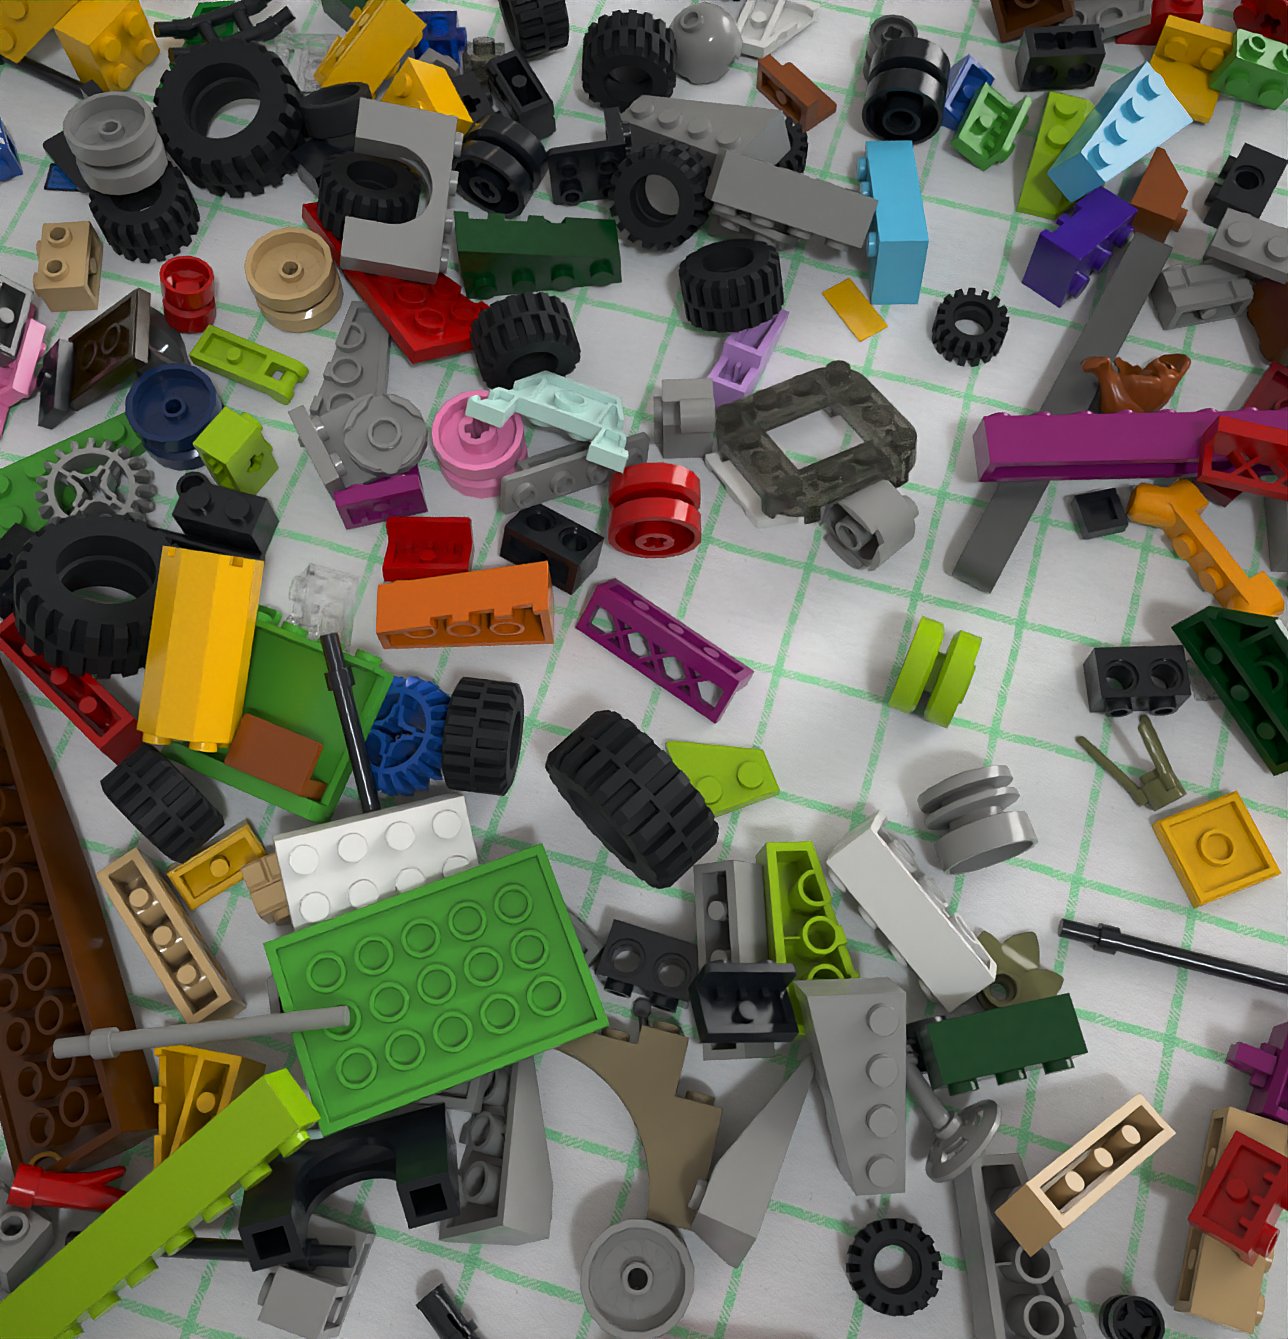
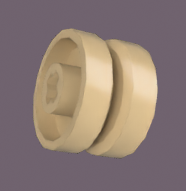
[244,227,344,333]

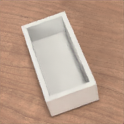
[272,792,479,932]

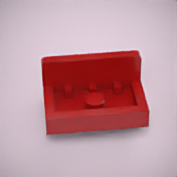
[382,516,475,582]

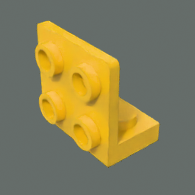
[1150,15,1234,123]

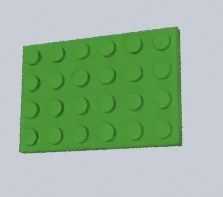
[263,843,610,1137]

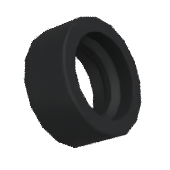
[299,82,373,139]

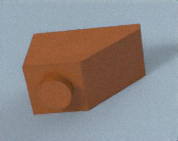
[1130,147,1188,243]

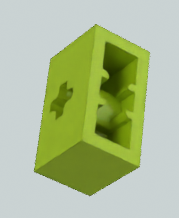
[192,406,279,495]

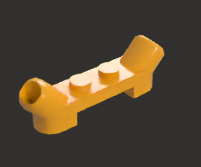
[1126,478,1285,617]

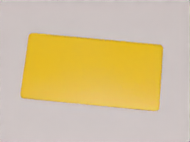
[822,278,888,342]

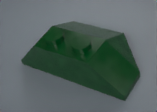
[1171,606,1288,776]

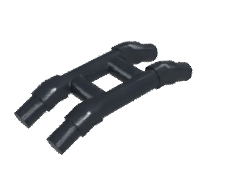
[153,0,296,64]

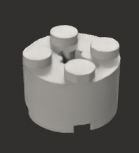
[817,467,919,571]

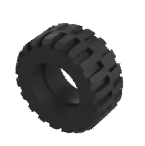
[152,37,309,197]
[13,513,180,679]
[545,710,719,889]

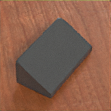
[0,274,34,368]

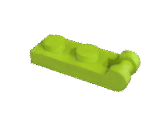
[189,324,309,405]

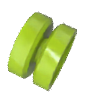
[887,616,982,729]

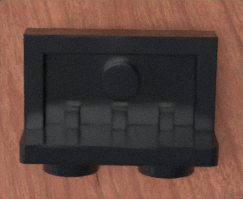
[688,959,799,1043]

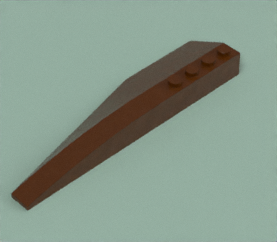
[0,659,159,1178]

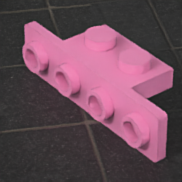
[0,303,46,439]

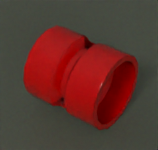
[159,256,216,333]

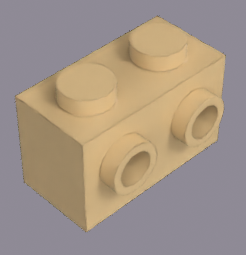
[33,221,103,312]

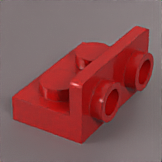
[1187,1130,1288,1267]

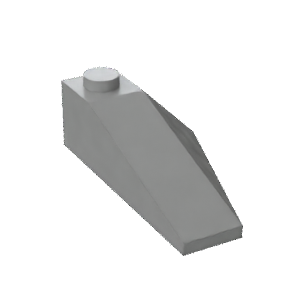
[687,1052,816,1269]

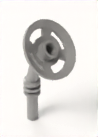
[906,1038,1002,1183]

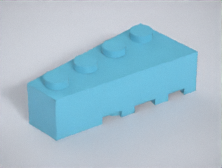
[1046,61,1193,203]
[856,140,929,305]

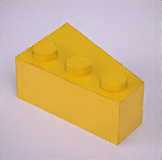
[0,0,79,64]
[313,0,427,100]
[154,1045,266,1215]

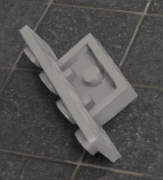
[500,432,650,515]

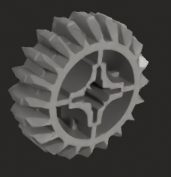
[34,437,155,526]

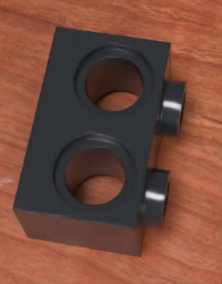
[1015,24,1106,90]
[500,504,604,595]
[1083,645,1192,717]
[596,919,699,1013]

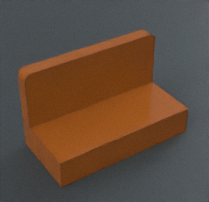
[756,54,837,132]
[223,713,327,801]

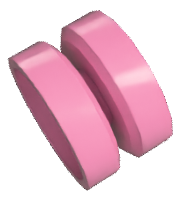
[431,390,528,499]

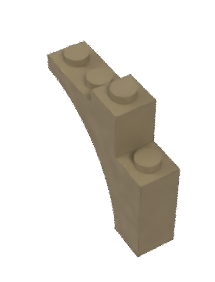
[554,1021,723,1231]

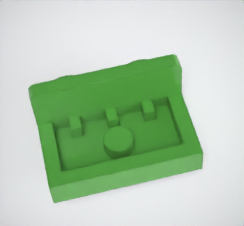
[1209,28,1288,110]
[950,82,1033,172]

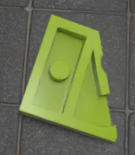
[665,741,780,818]

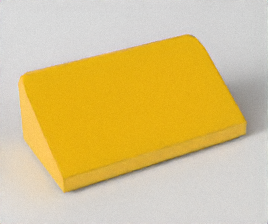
[166,819,268,911]

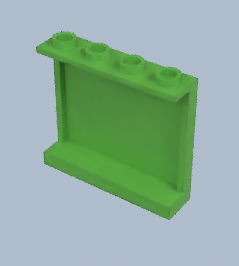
[161,610,394,824]

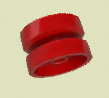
[608,462,702,559]

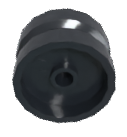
[451,114,549,218]

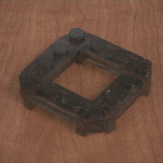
[715,360,917,524]

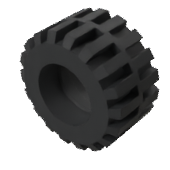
[498,0,570,59]
[581,9,677,114]
[608,139,714,251]
[317,151,421,239]
[89,160,200,263]
[678,239,784,333]
[470,292,581,390]
[442,677,524,796]
[100,743,225,864]

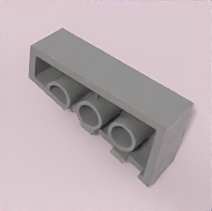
[620,95,791,182]
[792,977,906,1196]

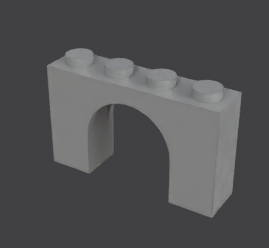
[340,97,463,285]

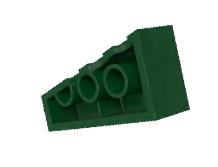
[454,211,622,299]

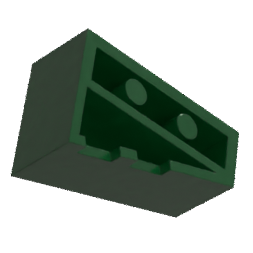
[916,993,1088,1096]

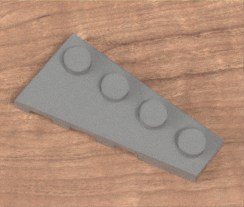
[298,301,391,447]

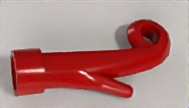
[6,1162,127,1213]

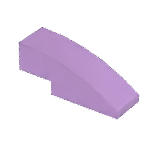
[707,309,789,417]

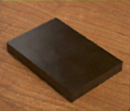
[68,287,151,411]

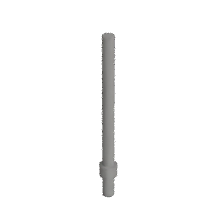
[53,1005,350,1060]

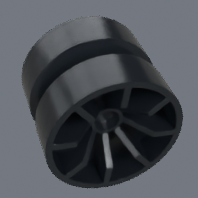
[862,37,950,145]

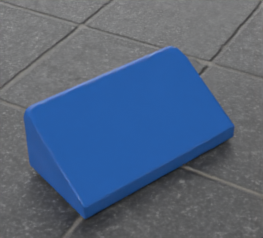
[941,54,995,131]

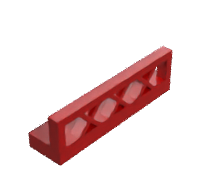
[1196,415,1288,501]

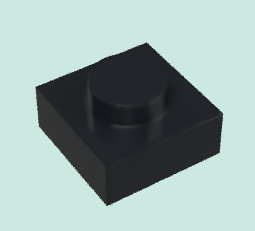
[1071,488,1129,540]

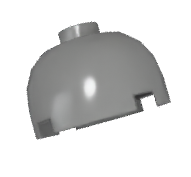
[669,2,743,84]

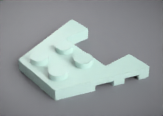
[465,370,629,473]

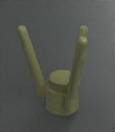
[1077,714,1187,811]

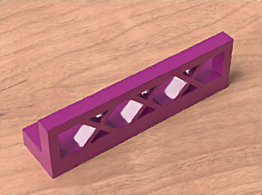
[576,578,755,724]

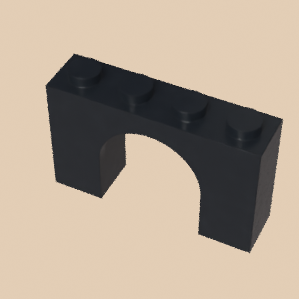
[238,1103,460,1272]

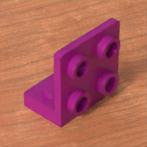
[333,463,428,530]

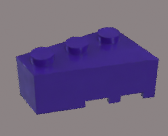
[1022,186,1138,308]

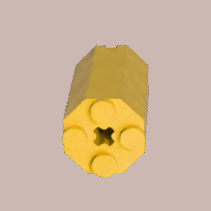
[137,546,264,752]

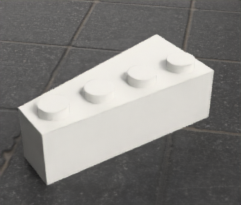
[826,808,997,1013]

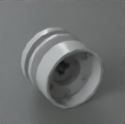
[917,765,1038,875]

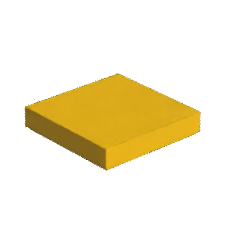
[1151,791,1282,909]

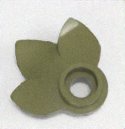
[976,931,1064,1011]

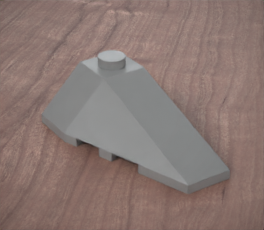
[438,1056,553,1246]

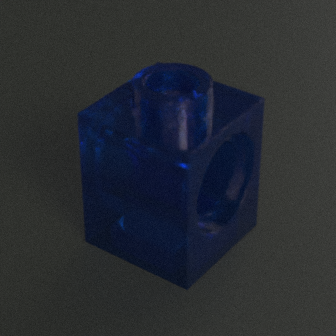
[413,11,468,67]

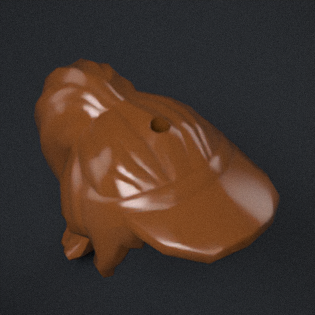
[1081,353,1191,414]

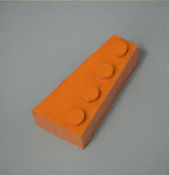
[376,561,554,649]

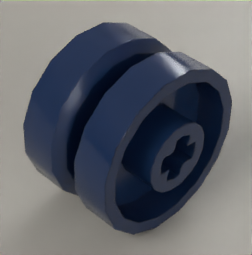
[125,363,225,471]

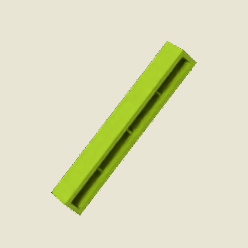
[0,1068,321,1339]

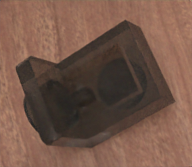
[462,37,505,93]

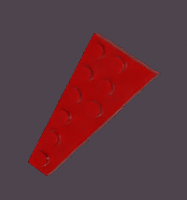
[302,202,490,364]

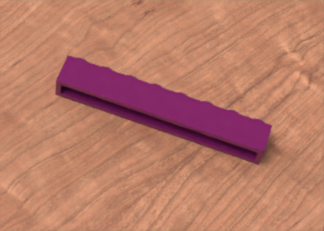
[972,407,1288,482]

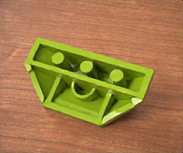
[1016,90,1105,220]

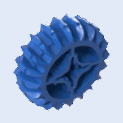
[365,676,451,796]

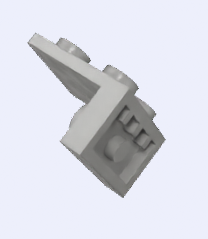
[288,393,382,500]

